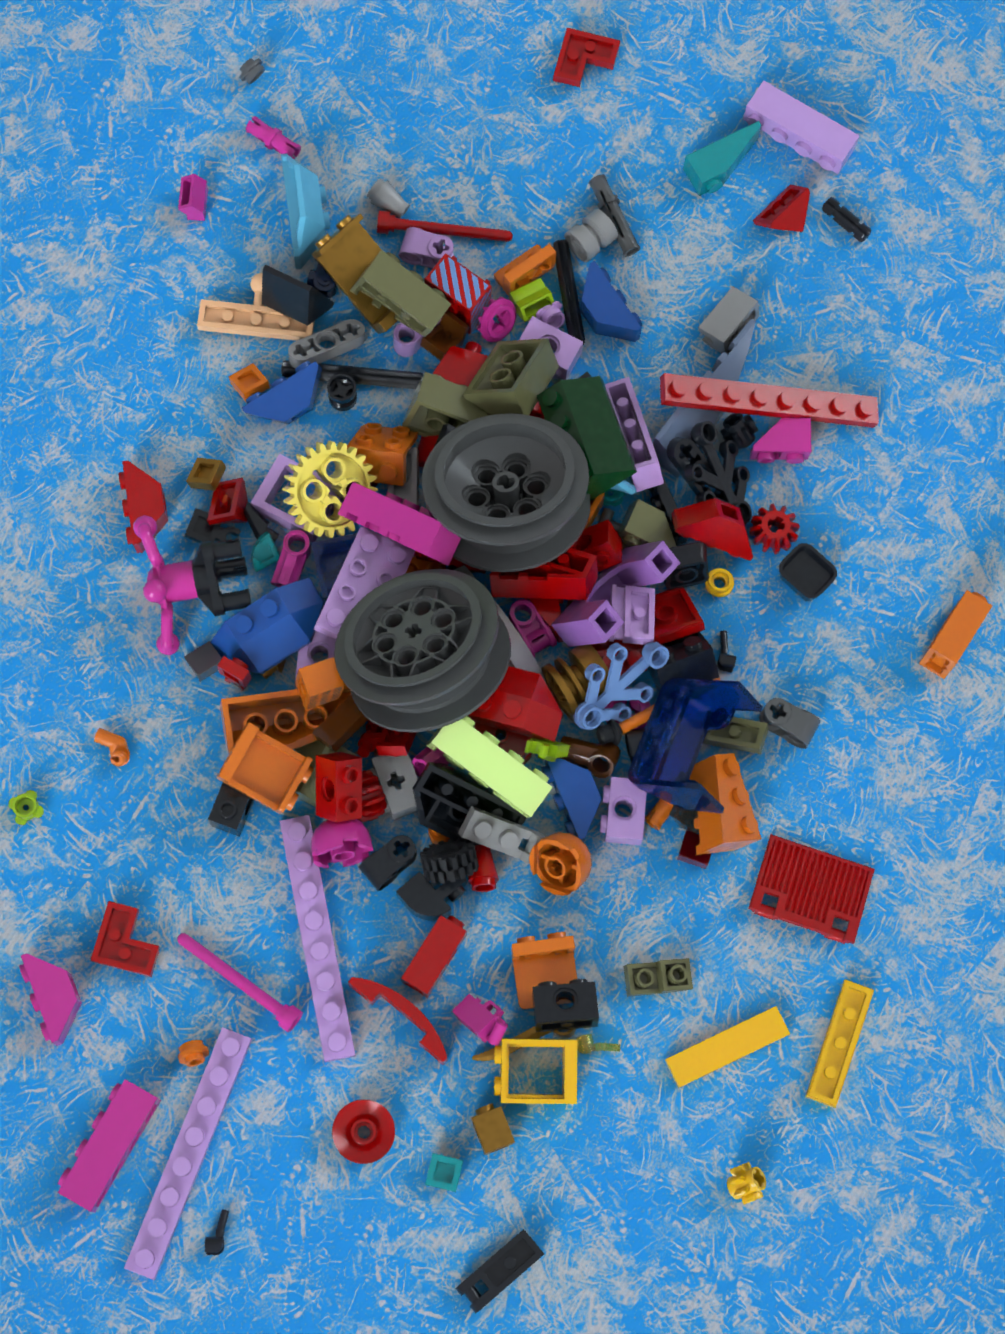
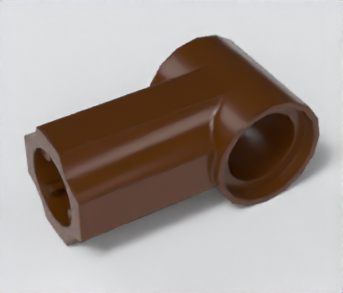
[561,736,621,778]

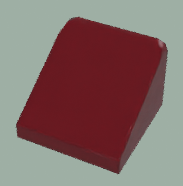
[677,830,711,869]

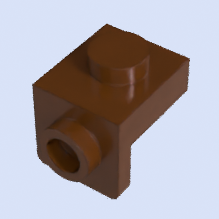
[420,310,469,361]

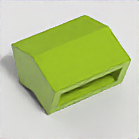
[509,278,554,322]

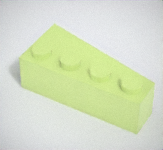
[426,716,553,818]

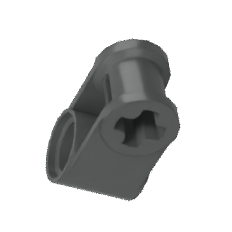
[759,698,820,749]

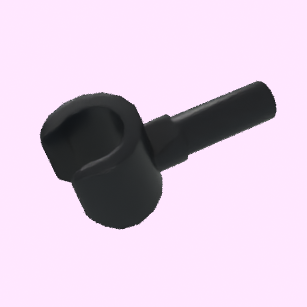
[717,630,737,673]
[205,1209,229,1255]

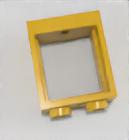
[494,1038,578,1104]

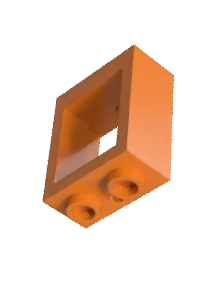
[919,590,993,679]

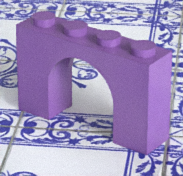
[551,540,680,647]

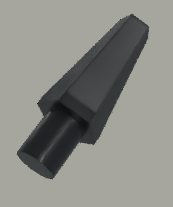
[243,502,280,543]

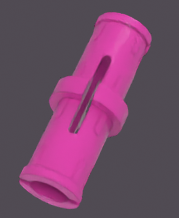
[246,116,301,159]

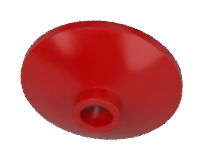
[332,1099,395,1164]

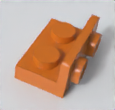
[494,243,556,296]

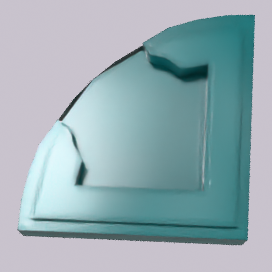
[251,531,280,572]

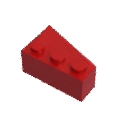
[489,548,598,600]

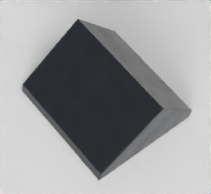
[262,265,334,326]

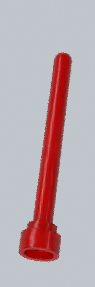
[377,210,513,242]

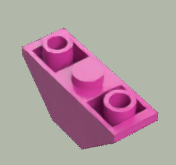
[19,953,82,1046]

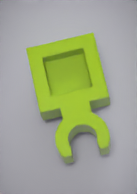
[524,738,570,762]

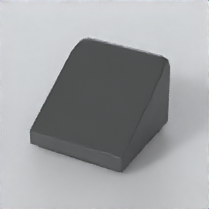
[184,641,222,682]

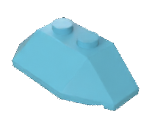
[281,154,330,269]

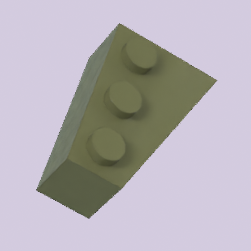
[349,250,451,337]

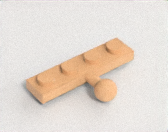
[197,273,315,341]

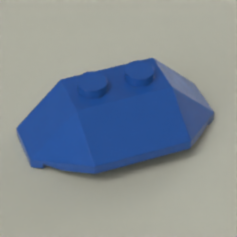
[210,577,325,674]

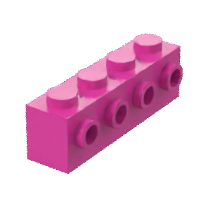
[58,1079,161,1213]

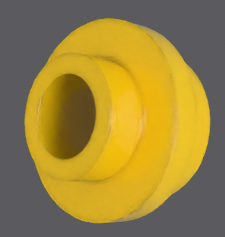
[705,568,734,597]

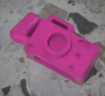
[452,994,508,1045]

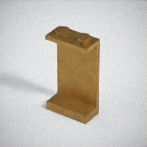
[311,214,398,334]

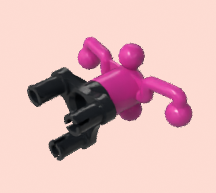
[133,515,251,655]

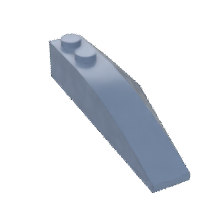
[653,319,756,478]

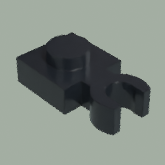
[184,508,241,543]

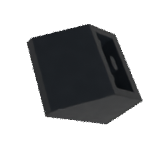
[642,632,719,698]

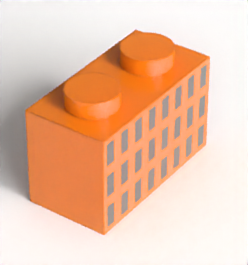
[295,657,344,711]

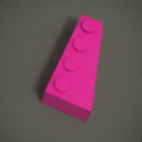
[338,482,461,566]

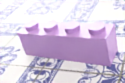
[743,81,859,174]
[605,377,664,492]

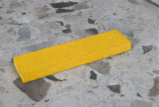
[805,979,874,1108]
[665,1006,790,1088]

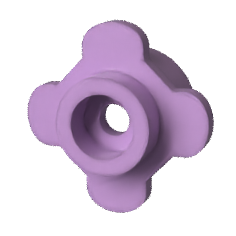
[536,301,565,329]

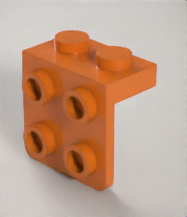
[347,423,418,486]
[511,932,577,1010]

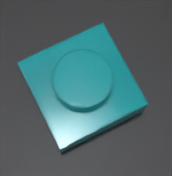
[425,1153,463,1192]

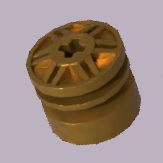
[541,644,609,721]

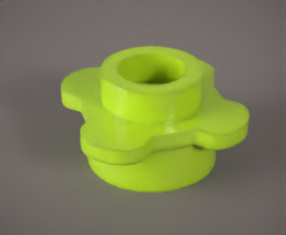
[8,790,44,825]

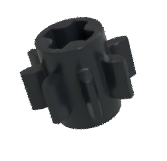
[720,413,758,449]

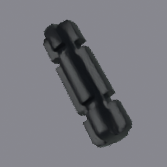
[822,197,871,242]

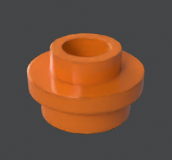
[178,1040,209,1067]

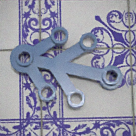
[574,642,669,730]

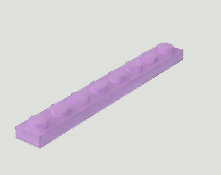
[280,815,356,1063]
[124,1027,252,1280]

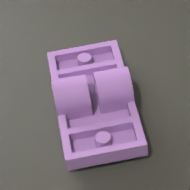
[314,526,415,639]

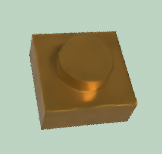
[186,458,226,491]

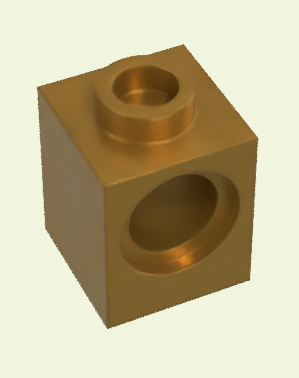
[471,1103,515,1155]

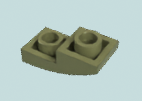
[623,958,693,997]

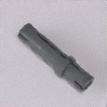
[589,174,640,257]

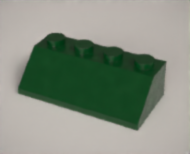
[537,376,637,501]

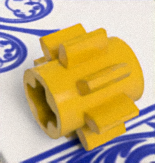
[727,1162,766,1205]

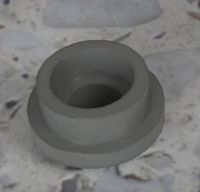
[239,58,265,85]

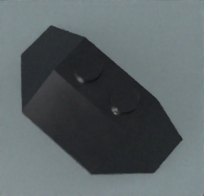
[413,762,527,846]

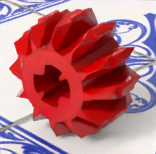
[749,503,800,555]
[357,770,387,822]

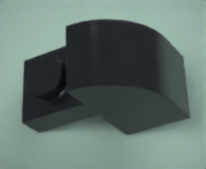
[396,872,467,921]

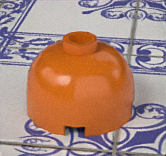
[529,832,592,896]

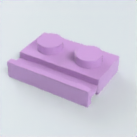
[609,584,655,645]

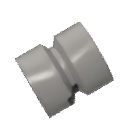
[564,209,618,262]

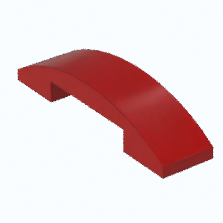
[348,977,448,1065]

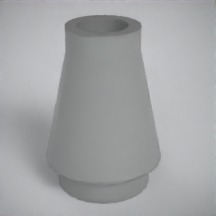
[367,178,410,218]

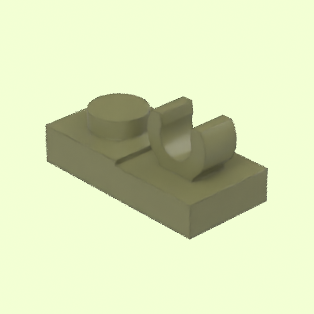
[702,712,769,754]

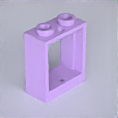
[250,454,344,543]

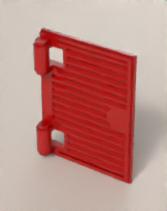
[748,834,875,944]

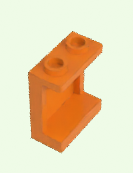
[216,722,314,814]

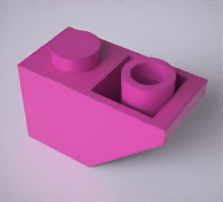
[750,418,812,464]

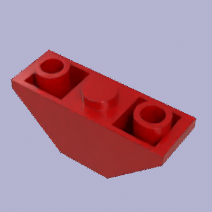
[119,461,168,553]
[671,498,753,561]

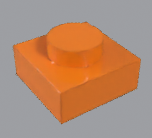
[229,363,270,402]

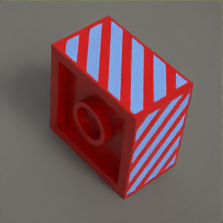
[424,253,492,334]

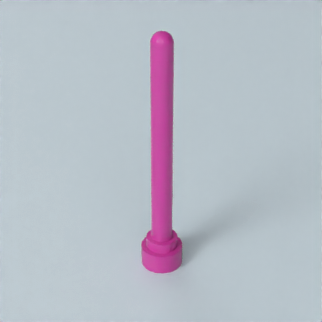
[177,933,303,1033]

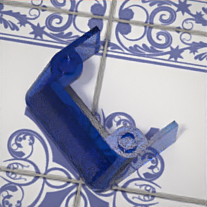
[628,678,763,813]

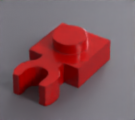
[217,656,252,691]

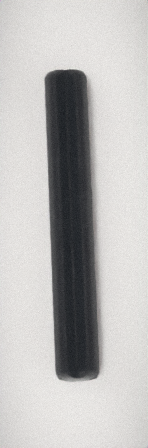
[553,240,585,345]

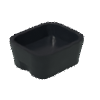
[663,542,709,590]
[779,543,837,601]

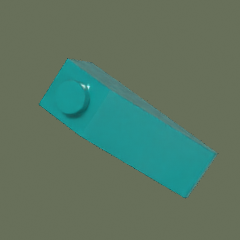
[683,121,762,196]

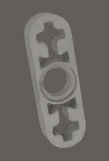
[288,319,365,369]

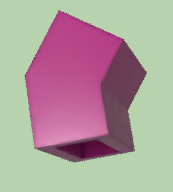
[178,174,208,221]

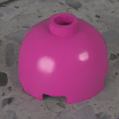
[311,819,374,868]

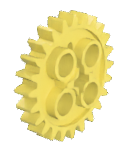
[282,440,378,538]

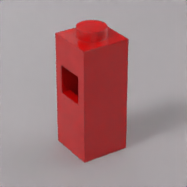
[401,915,467,998]

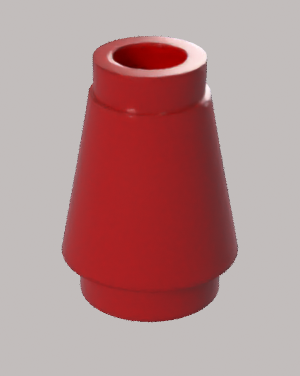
[468,845,499,892]

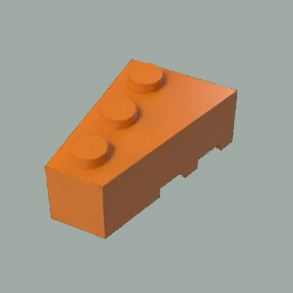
[689,753,761,855]

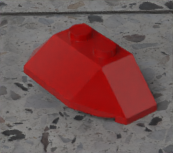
[467,666,563,743]

